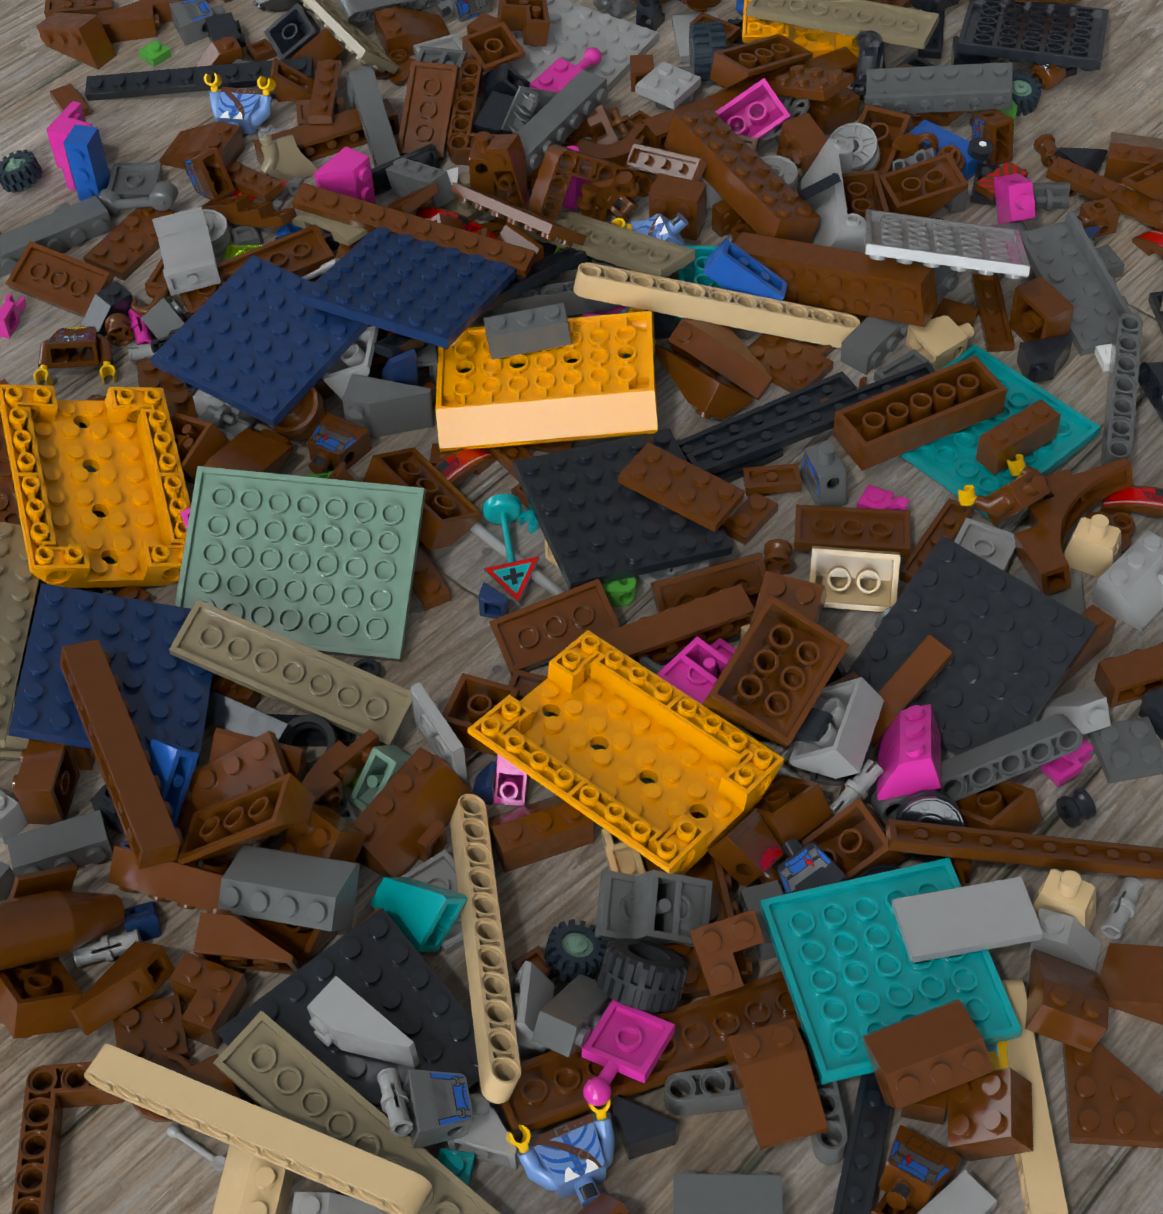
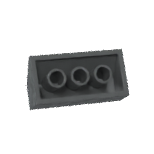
[218,845,360,932]

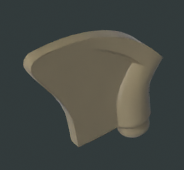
[259,134,318,180]

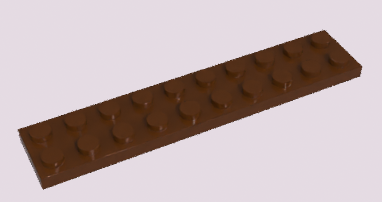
[500,971,804,1137]

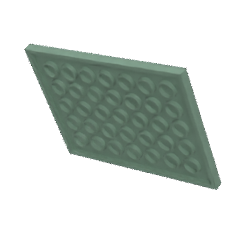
[175,466,426,661]

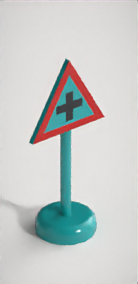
[482,493,540,604]

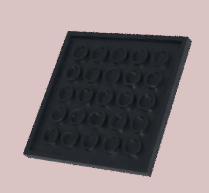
[956,0,1109,72]
[513,428,733,590]
[847,535,1098,756]
[217,908,480,1194]

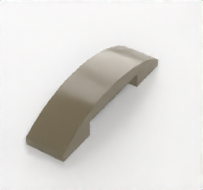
[292,211,368,246]

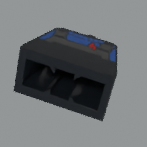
[777,838,851,894]

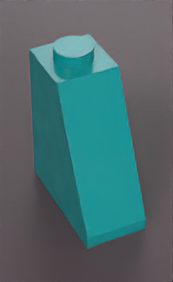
[370,877,468,952]

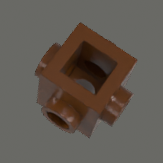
[1077,198,1120,237]

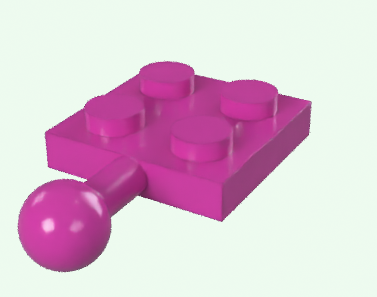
[530,47,602,93]
[582,1000,675,1106]

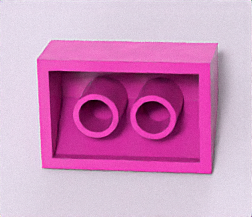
[715,78,791,140]
[314,147,376,234]
[877,704,941,801]

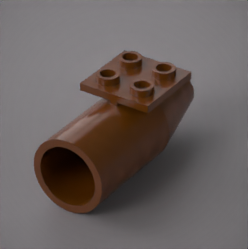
[0,864,124,970]

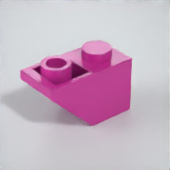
[493,754,531,807]

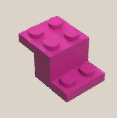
[46,101,93,191]
[656,636,736,704]

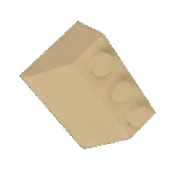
[809,546,900,612]
[212,1145,295,1214]

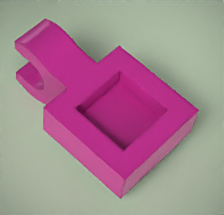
[0,294,27,339]
[857,484,910,511]
[1039,739,1094,787]

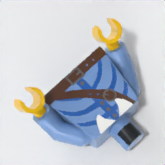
[204,73,276,134]
[612,213,688,271]
[506,1099,616,1207]

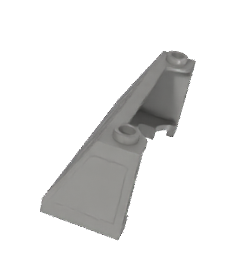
[800,137,866,253]

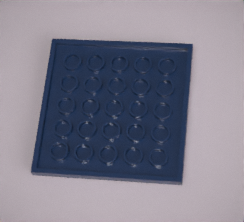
[301,227,517,349]
[150,255,370,427]
[8,583,212,765]

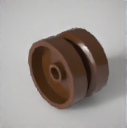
[268,386,327,442]

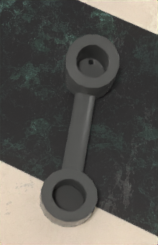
[97,181,178,215]

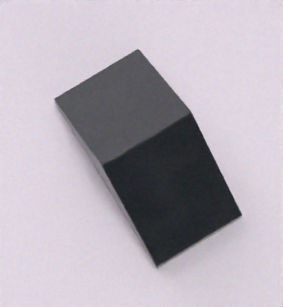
[612,1096,679,1160]

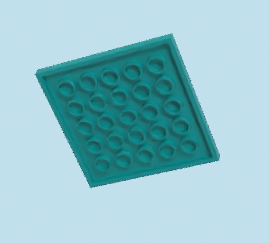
[899,344,1101,519]
[759,858,1022,1085]

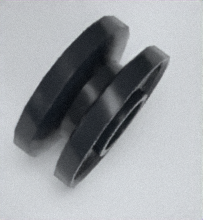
[896,790,964,862]

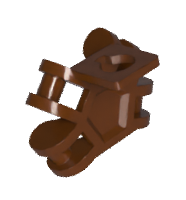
[576,171,641,222]

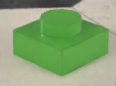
[138,40,172,67]

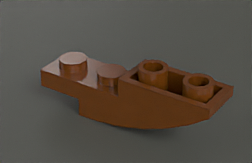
[301,729,380,809]

